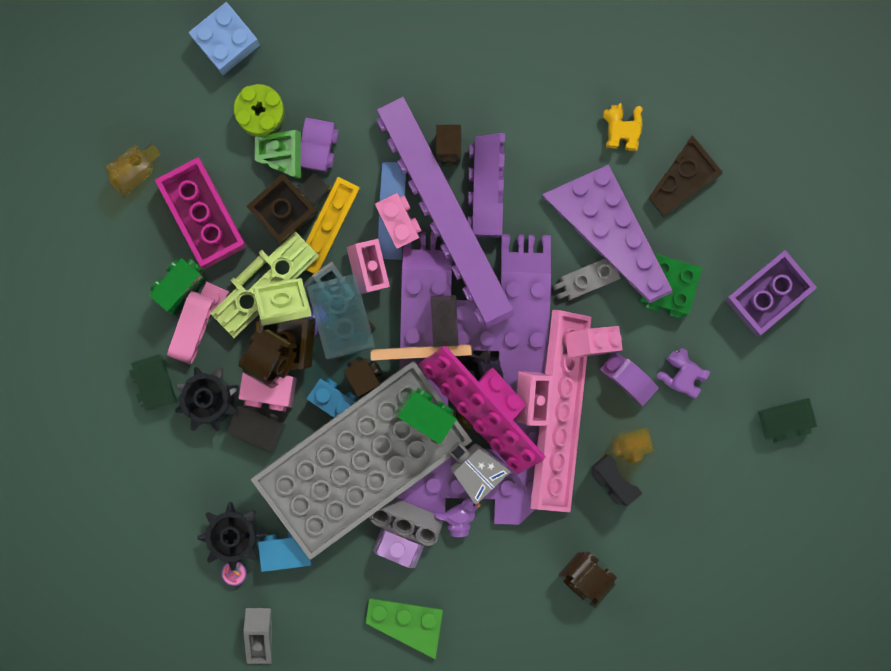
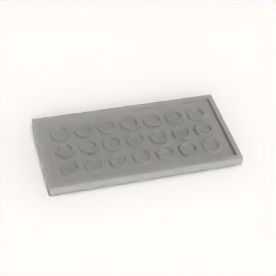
[250,360,472,560]

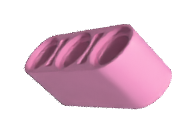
[167,291,215,365]

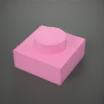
[201,282,230,311]

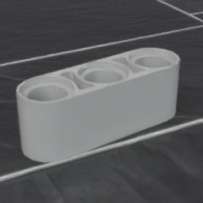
[369,498,443,546]

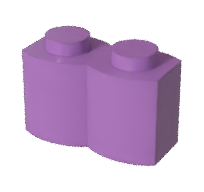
[301,118,339,173]

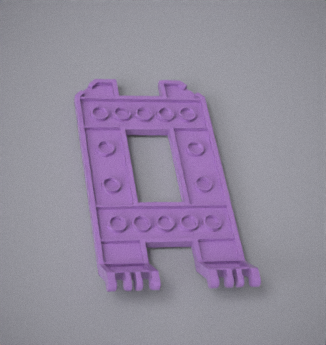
[397,232,551,525]

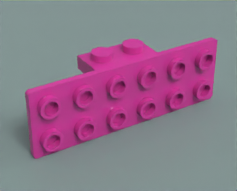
[418,346,546,474]

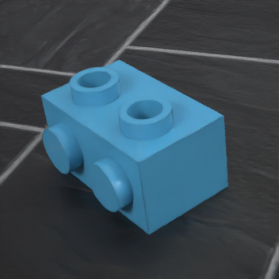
[306,378,359,417]

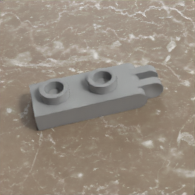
[552,258,621,301]

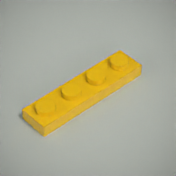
[306,177,360,274]

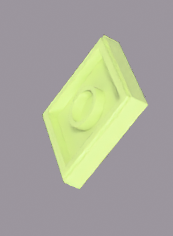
[253,278,311,326]

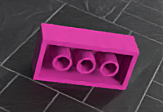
[155,157,247,270]

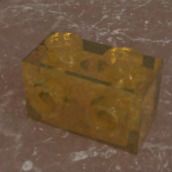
[612,427,654,463]

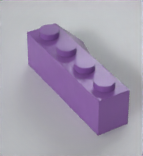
[468,133,505,238]

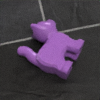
[656,348,710,399]

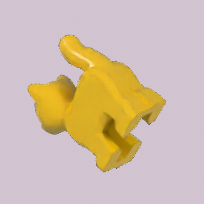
[603,103,643,151]

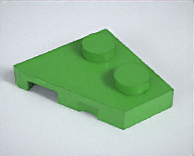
[255,130,301,178]

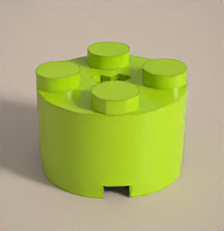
[234,84,286,137]

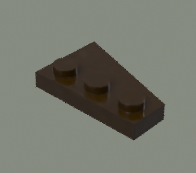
[649,135,723,218]

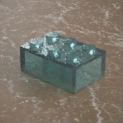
[307,274,376,361]

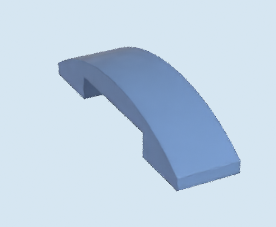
[378,162,406,260]

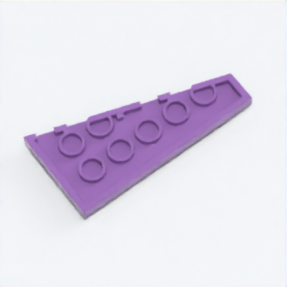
[542,165,672,303]

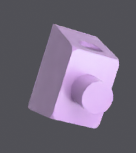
[372,528,425,568]

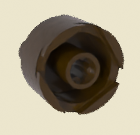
[238,329,297,388]
[558,551,617,608]

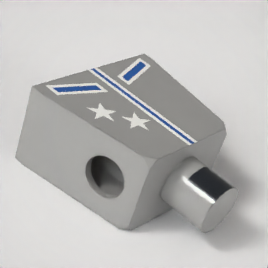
[449,442,510,504]

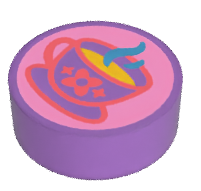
[221,561,247,586]

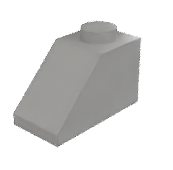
[243,608,272,664]

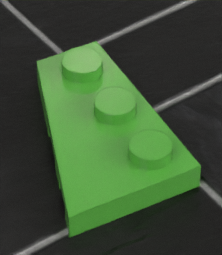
[366,598,443,660]

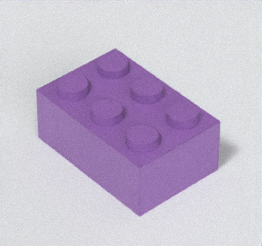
[724,250,817,337]

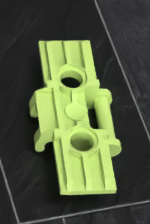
[210,231,319,338]

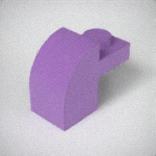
[600,352,659,406]

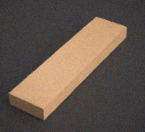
[371,344,472,360]

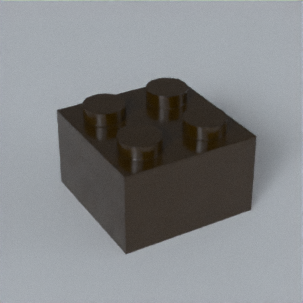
[246,174,318,244]
[258,317,316,369]

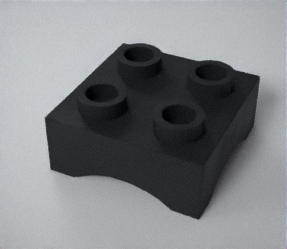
[591,455,643,506]

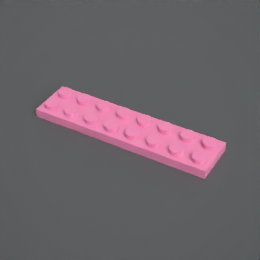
[530,310,592,512]

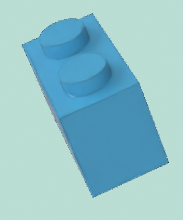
[258,532,313,572]

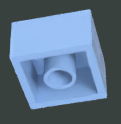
[188,2,260,75]

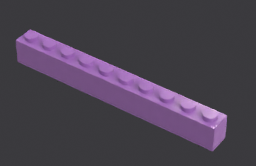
[376,97,514,328]

